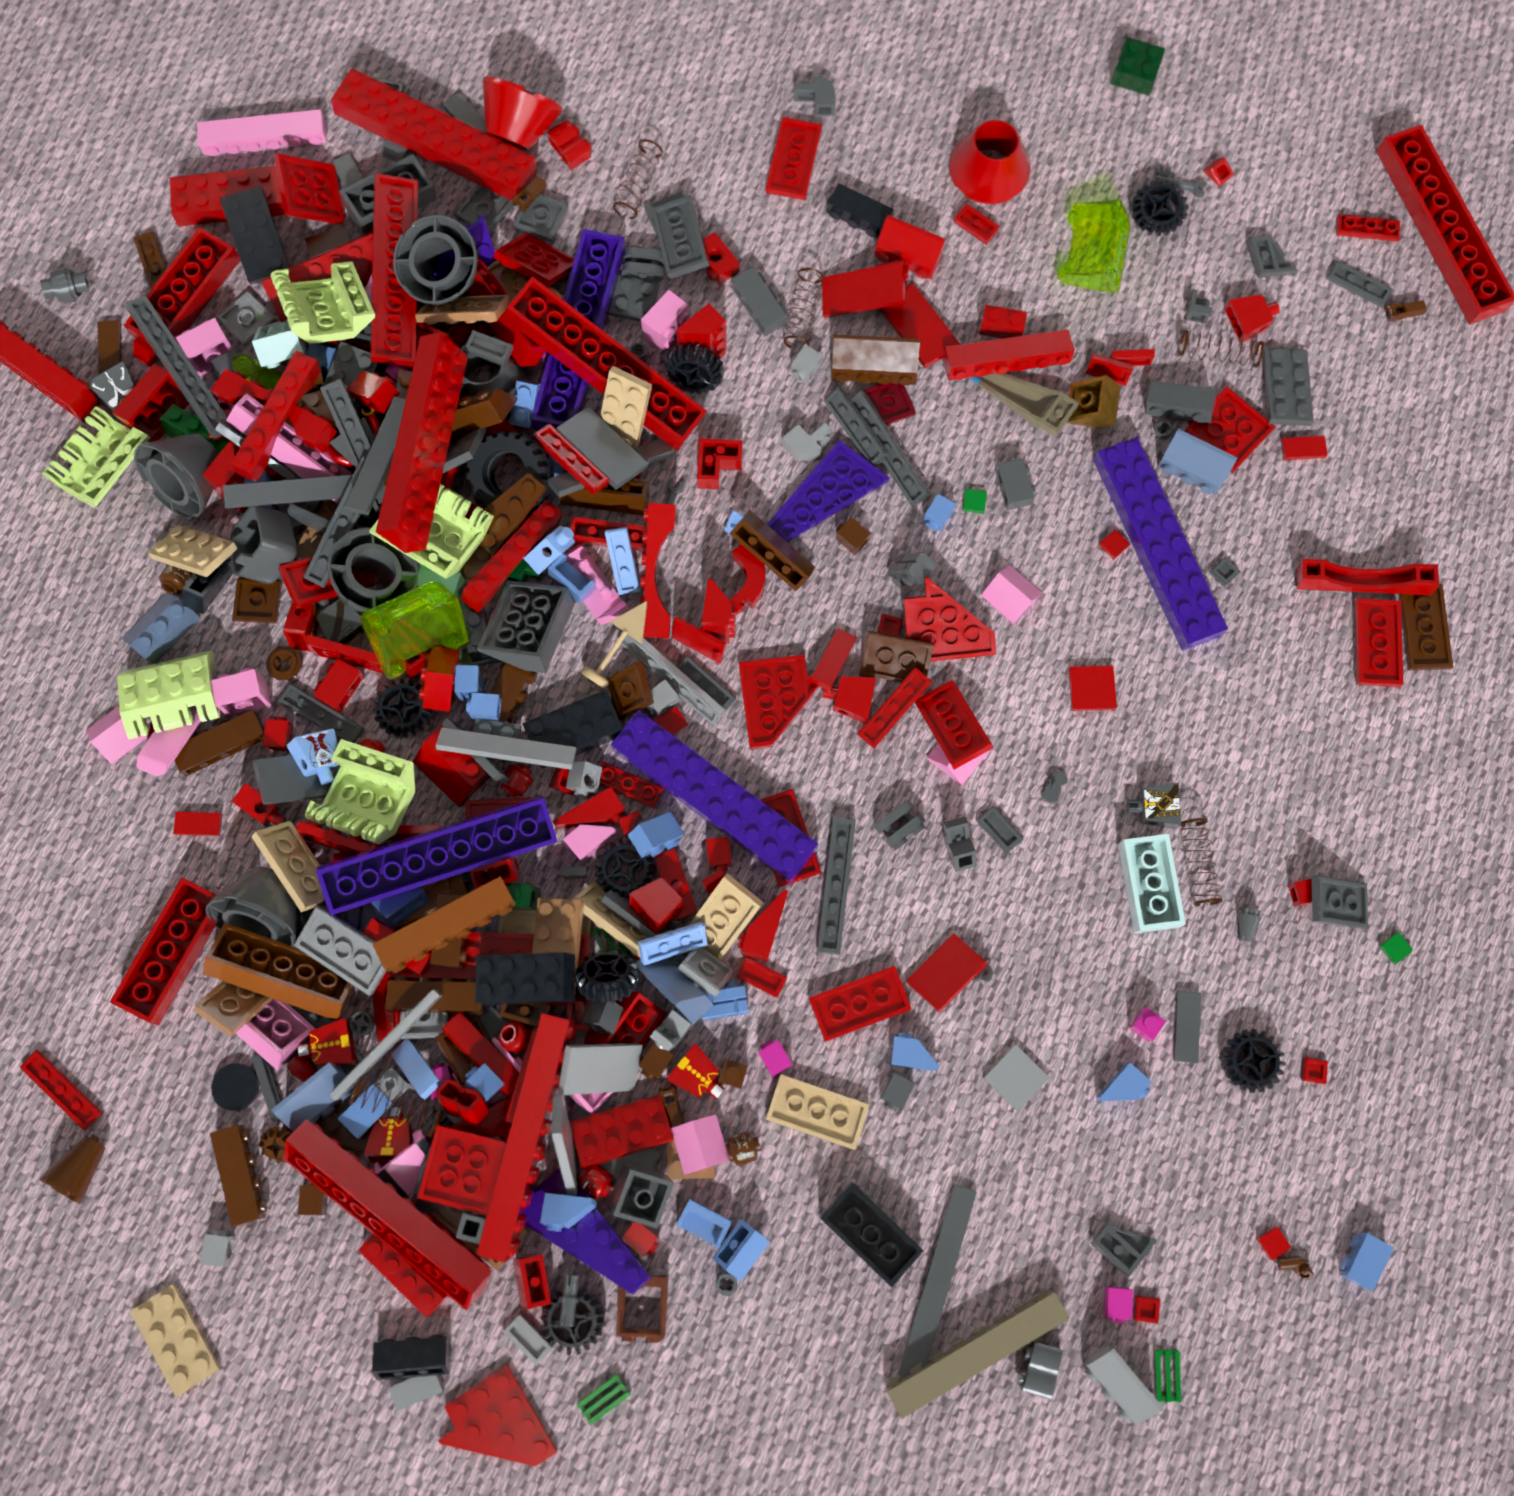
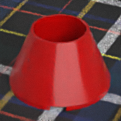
[482,76,563,151]
[949,120,1031,204]

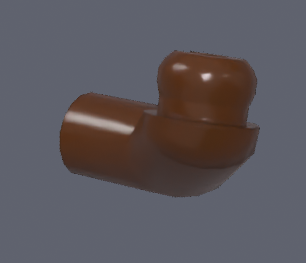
[1277,1256,1313,1280]

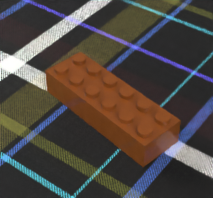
[203,923,354,1021]

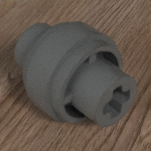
[40,267,89,304]

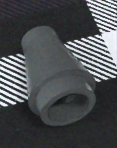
[1239,908,1262,942]

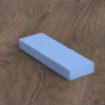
[605,527,641,595]
[638,922,707,965]
[390,1039,442,1099]

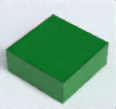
[962,489,987,514]
[1379,932,1413,965]

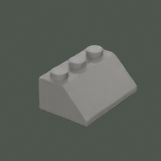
[1083,1344,1164,1425]

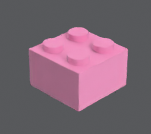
[641,290,689,353]
[176,318,238,376]
[210,668,272,717]

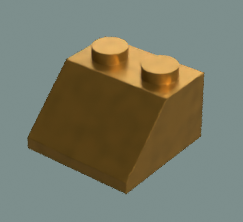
[1067,375,1121,428]

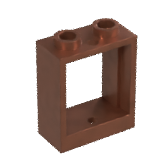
[616,1275,669,1343]

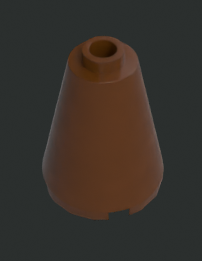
[39,1134,106,1205]

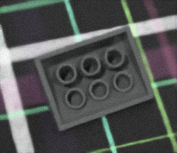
[477,580,574,673]

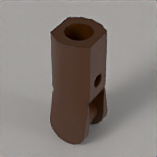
[512,175,547,212]
[1385,300,1427,322]
[659,1084,685,1128]

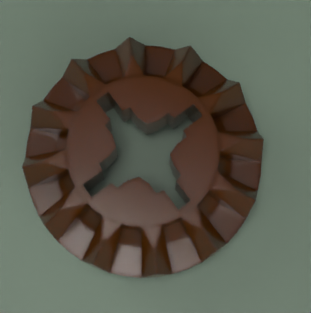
[266,646,302,681]
[258,1127,291,1164]

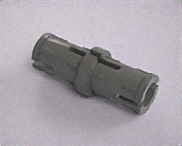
[559,1274,580,1326]

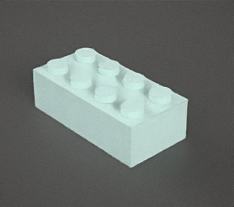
[252,320,308,369]
[1118,834,1186,934]

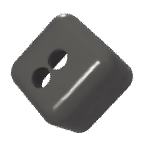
[229,506,297,584]

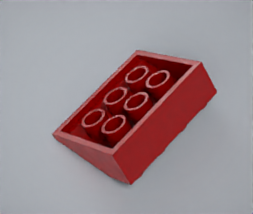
[358,1214,480,1318]

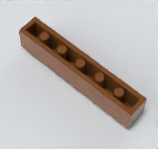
[372,876,516,973]

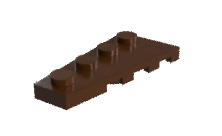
[479,473,548,556]

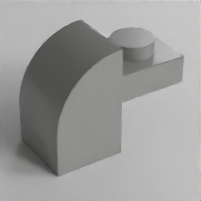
[782,422,831,461]
[650,1007,693,1053]

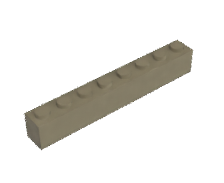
[885,1289,1070,1419]

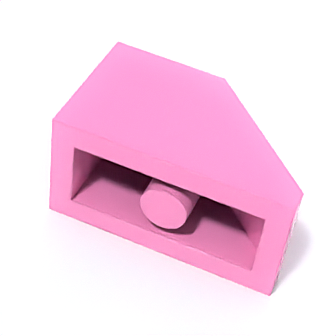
[563,825,617,863]

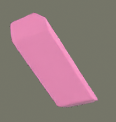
[565,544,629,625]
[136,705,207,776]

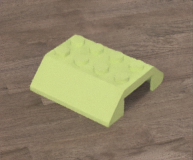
[271,262,375,344]
[41,406,150,508]
[369,484,494,579]
[117,650,221,739]
[305,739,415,844]

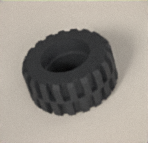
[466,431,554,511]

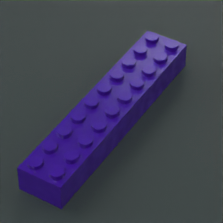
[531,229,625,431]
[1093,437,1228,651]
[611,710,819,884]
[316,795,558,916]

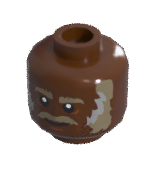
[159,564,193,594]
[725,1131,761,1166]

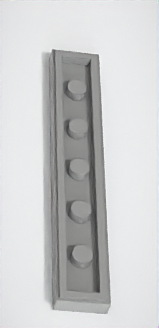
[618,630,725,726]
[436,728,576,770]
[330,990,443,1101]

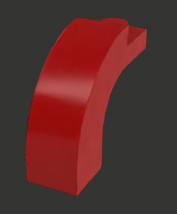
[729,544,766,615]

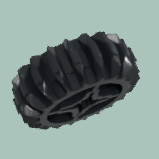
[1131,178,1188,237]
[666,342,724,395]
[373,678,433,738]
[595,839,656,898]
[575,949,639,1005]
[1220,1029,1286,1093]
[540,1287,606,1355]

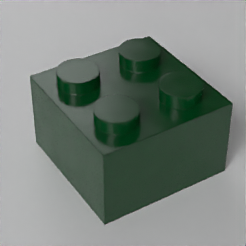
[1111,37,1166,96]

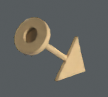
[580,601,647,689]

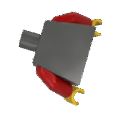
[325,409,381,468]

